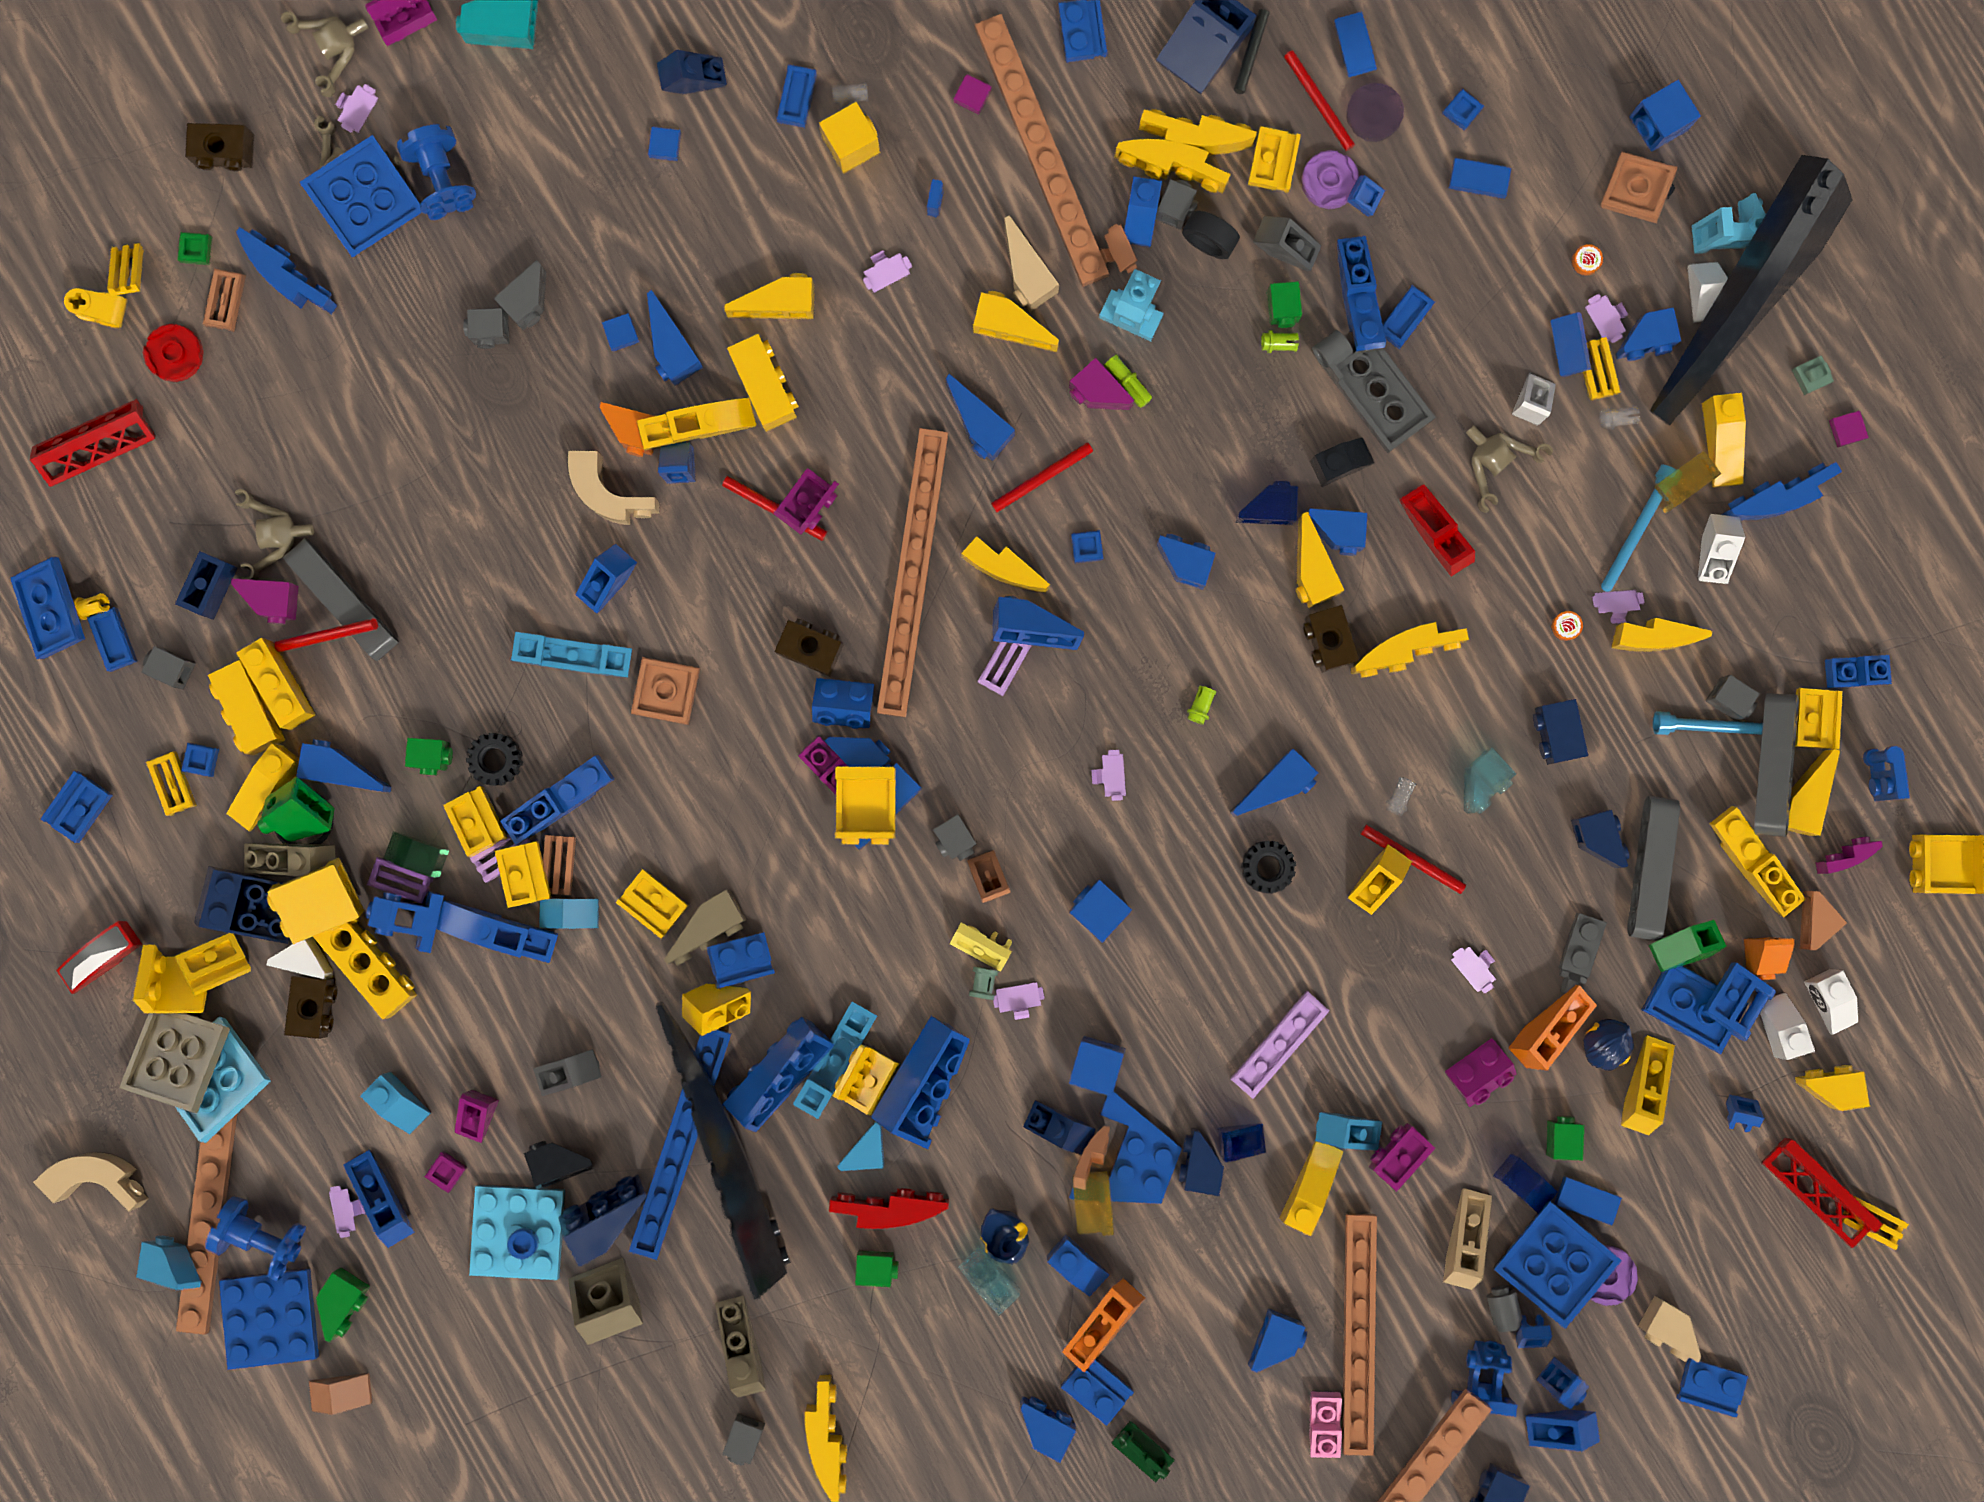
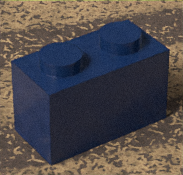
[175,551,238,620]
[1533,699,1589,765]

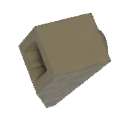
[244,843,335,876]
[664,890,747,966]
[715,1295,766,1397]

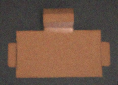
[1100,224,1138,273]

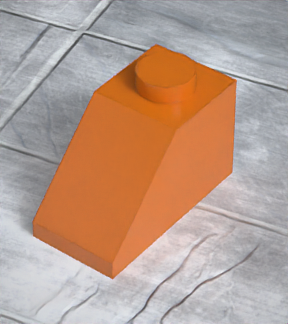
[599,402,654,457]
[1744,937,1794,980]

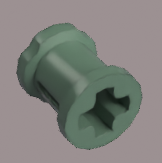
[969,967,999,1000]

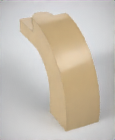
[568,451,659,525]
[33,1153,149,1211]

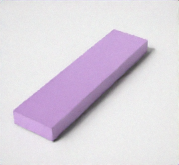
[1230,991,1329,1099]

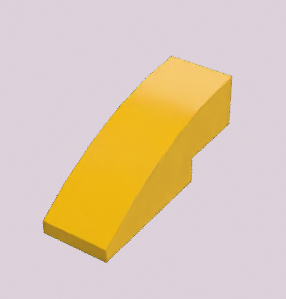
[961,536,1050,593]
[1611,618,1712,652]

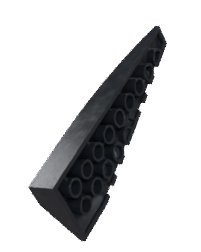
[1650,155,1853,425]
[656,1001,791,1300]

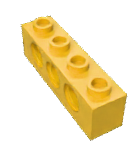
[313,918,417,1020]

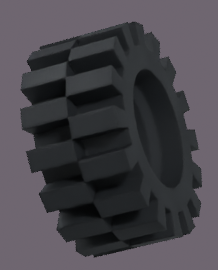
[466,733,523,786]
[1241,841,1296,893]

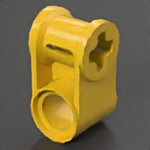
[64,288,127,328]

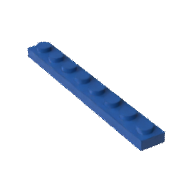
[629,1029,731,1260]

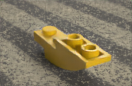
[1138,109,1257,155]
[1115,139,1231,193]
[637,398,756,450]
[1351,622,1469,678]
[1709,806,1806,918]
[805,1375,847,1502]

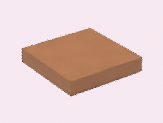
[1601,152,1678,223]
[631,657,700,725]

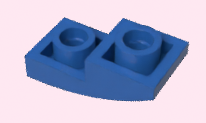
[1334,11,1377,78]
[1825,655,1892,688]

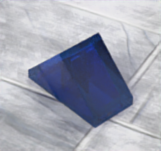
[1217,1123,1266,1162]

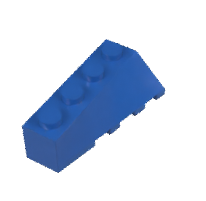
[871,1016,970,1149]
[723,1017,835,1132]

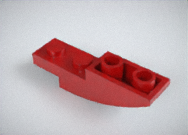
[828,1188,949,1229]

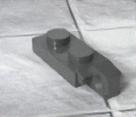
[1558,913,1607,994]

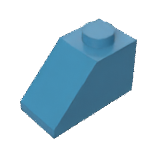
[360,1072,431,1134]
[1315,1112,1383,1150]
[136,1236,201,1290]

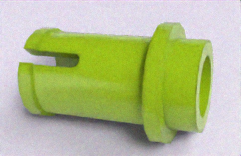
[1261,330,1299,353]
[1187,685,1216,724]

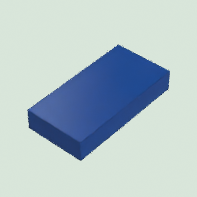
[777,64,817,128]
[1448,158,1511,199]
[1383,285,1435,349]
[1551,312,1591,377]
[87,607,138,672]
[1554,1176,1622,1225]

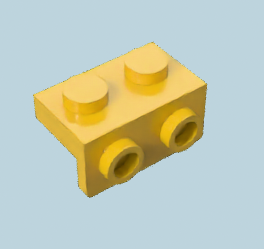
[833,1044,899,1115]

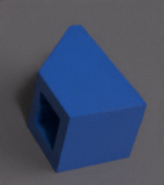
[1616,307,1681,361]
[1157,534,1216,590]
[1020,1396,1076,1463]

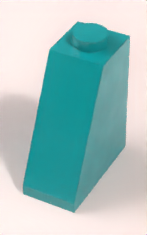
[456,0,538,49]

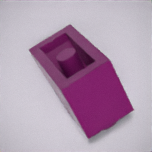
[1069,358,1134,410]
[231,578,299,625]

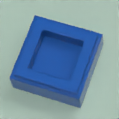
[1442,89,1484,131]
[648,127,681,161]
[1347,175,1385,216]
[927,179,944,217]
[602,313,640,351]
[1071,530,1104,563]
[181,743,219,777]

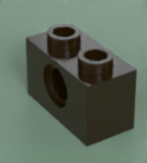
[185,123,254,171]
[1303,605,1359,673]
[774,618,844,677]
[284,975,338,1039]

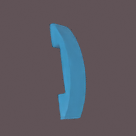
[511,632,632,678]
[793,1002,877,1119]

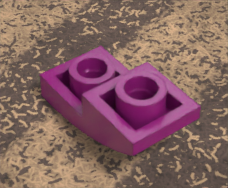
[798,735,849,795]
[1815,836,1883,874]

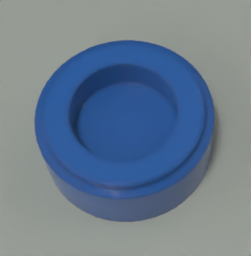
[507,1228,539,1259]

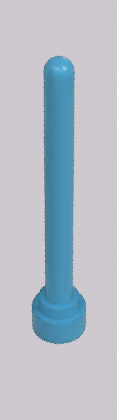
[1601,465,1682,592]
[1653,711,1763,735]

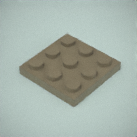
[119,1013,230,1113]

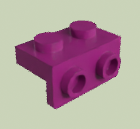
[365,0,437,46]
[773,468,839,535]
[1445,1038,1516,1107]
[1368,1123,1435,1192]

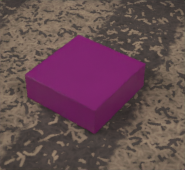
[953,74,992,115]
[1829,411,1869,448]
[424,1151,467,1193]

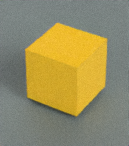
[819,102,880,174]

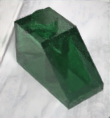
[383,831,449,877]

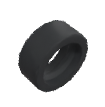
[1182,210,1240,259]

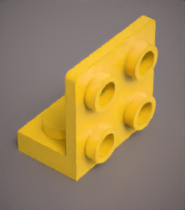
[132,945,207,1013]

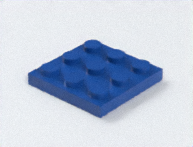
[299,135,422,258]
[1493,1201,1622,1329]
[219,1268,319,1370]

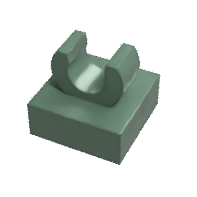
[1792,355,1834,395]

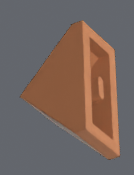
[967,850,1010,903]
[1800,891,1847,950]
[309,1373,372,1415]

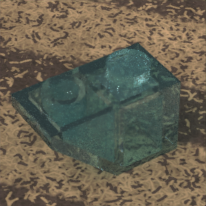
[1464,748,1516,814]
[958,1246,1021,1316]

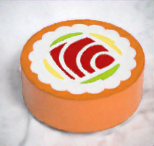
[1572,244,1603,275]
[1551,611,1583,641]

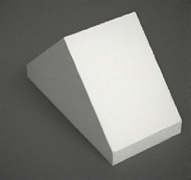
[1688,262,1728,322]
[1512,373,1556,425]
[267,937,334,979]

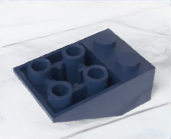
[1156,0,1257,94]
[194,866,289,944]
[558,1174,646,1267]

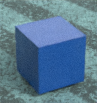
[1629,80,1701,152]
[1069,880,1132,943]
[1069,1036,1126,1097]

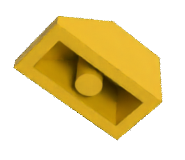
[1348,844,1412,915]

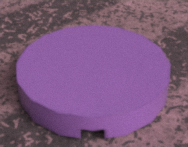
[1301,150,1359,209]
[1591,1245,1638,1306]

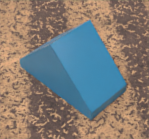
[539,899,599,929]
[837,1121,884,1171]

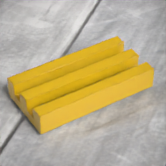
[107,243,144,296]
[1583,337,1621,401]
[146,751,197,816]
[1842,1195,1909,1250]

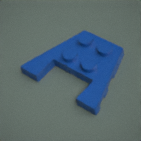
[1069,1092,1182,1204]

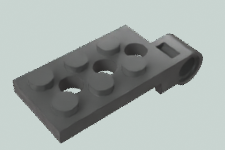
[1312,330,1436,453]

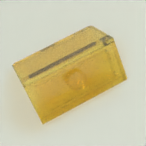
[1654,451,1722,514]
[1072,1171,1114,1236]

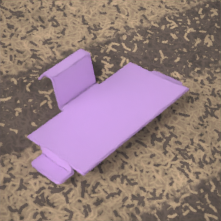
[335,84,378,133]
[863,251,912,292]
[1585,294,1629,343]
[1592,590,1644,624]
[1091,750,1126,801]
[1451,947,1496,993]
[993,982,1044,1020]
[329,1186,365,1238]

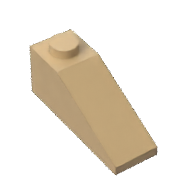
[1004,215,1059,312]
[1443,1188,1492,1290]

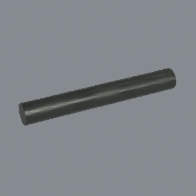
[1234,9,1269,94]

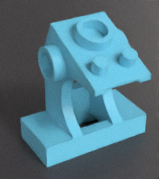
[1692,193,1766,253]
[1099,269,1164,341]

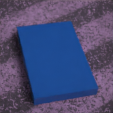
[10,557,85,659]
[1641,966,1749,1054]

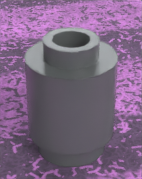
[1486,1285,1523,1332]

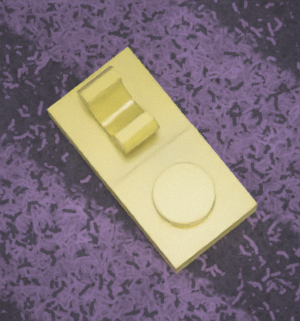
[950,923,1012,972]

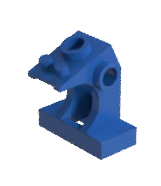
[366,891,444,953]
[1451,1340,1517,1417]

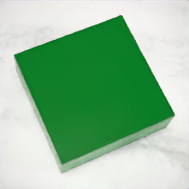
[178,232,212,265]

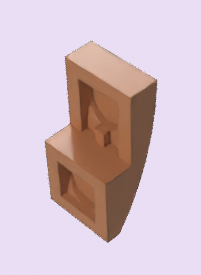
[1074,1126,1110,1190]

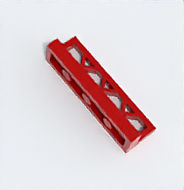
[30,399,155,487]
[1761,1138,1883,1248]

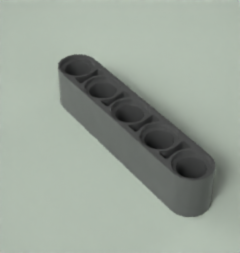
[283,538,399,662]
[1754,693,1799,837]
[1628,795,1680,941]

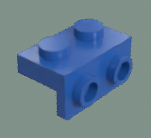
[812,678,874,729]

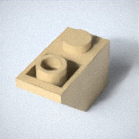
[1638,1296,1701,1363]

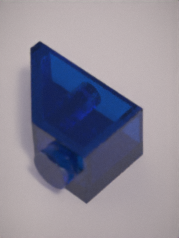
[1236,481,1298,525]
[1493,1154,1558,1214]

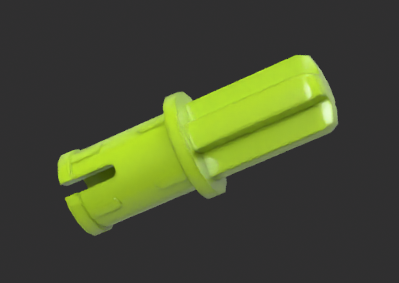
[1104,355,1152,408]

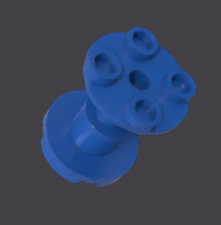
[397,124,476,220]
[205,1196,306,1282]

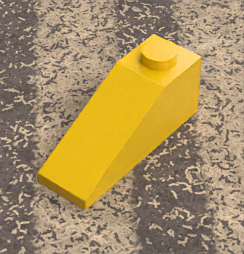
[725,273,814,319]
[973,291,1059,352]
[1702,393,1746,488]
[1296,512,1344,608]
[226,744,299,832]
[1788,749,1840,836]
[1621,1035,1675,1135]
[1280,1141,1344,1236]

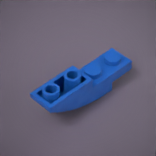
[236,227,337,314]
[1337,236,1386,351]
[1721,462,1842,520]
[500,755,615,845]
[436,900,558,963]

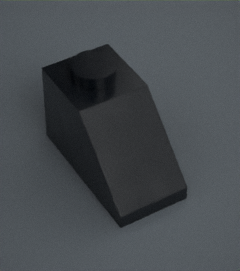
[1310,437,1375,487]
[524,1141,594,1190]

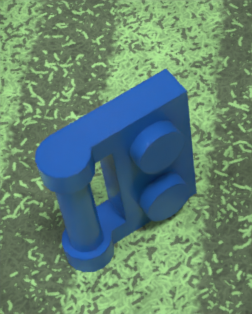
[1863,746,1910,801]
[1702,962,1776,1041]

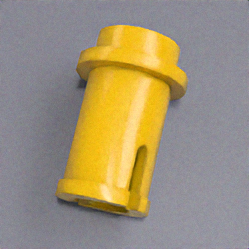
[73,593,110,620]

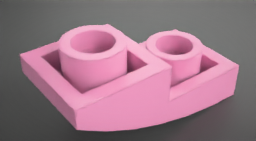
[1310,1392,1342,1458]

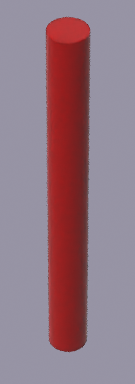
[1284,50,1355,151]
[990,442,1093,513]
[722,476,828,541]
[274,618,378,652]
[1360,824,1466,894]

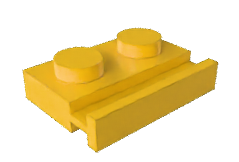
[1248,126,1301,193]
[1795,688,1843,749]
[443,786,508,858]
[495,841,551,908]
[616,869,689,939]
[176,933,251,996]

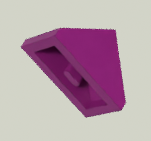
[454,1090,499,1143]

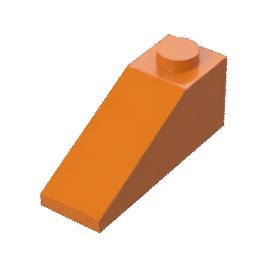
[1508,985,1597,1070]
[1062,1278,1145,1372]

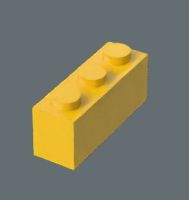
[727,334,798,432]
[236,638,316,730]
[208,660,285,755]

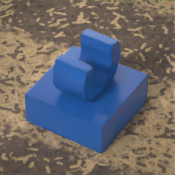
[1726,1094,1764,1132]
[1515,1315,1552,1348]

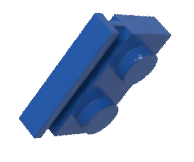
[1058,0,1107,62]
[41,771,113,843]
[706,932,775,989]
[1676,1357,1748,1418]
[1061,1359,1134,1426]

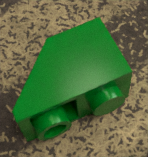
[1649,920,1727,972]
[316,1267,370,1343]

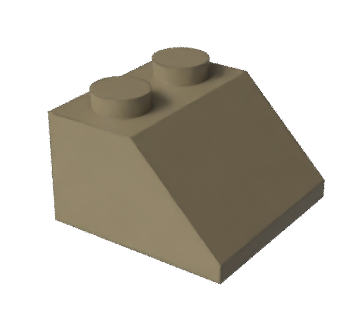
[568,1258,643,1345]

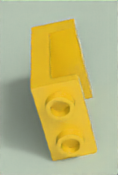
[835,767,896,845]
[1909,834,1984,894]
[267,858,364,944]

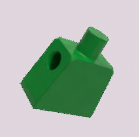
[258,777,335,842]

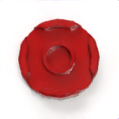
[143,324,204,382]

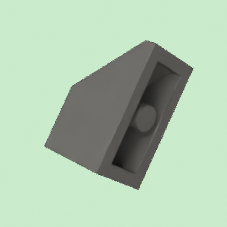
[1253,216,1322,271]
[494,260,546,330]
[533,1049,602,1096]

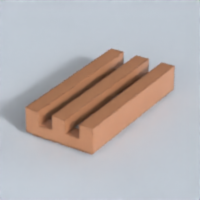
[203,269,246,332]
[543,835,576,895]

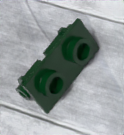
[1111,1420,1175,1483]

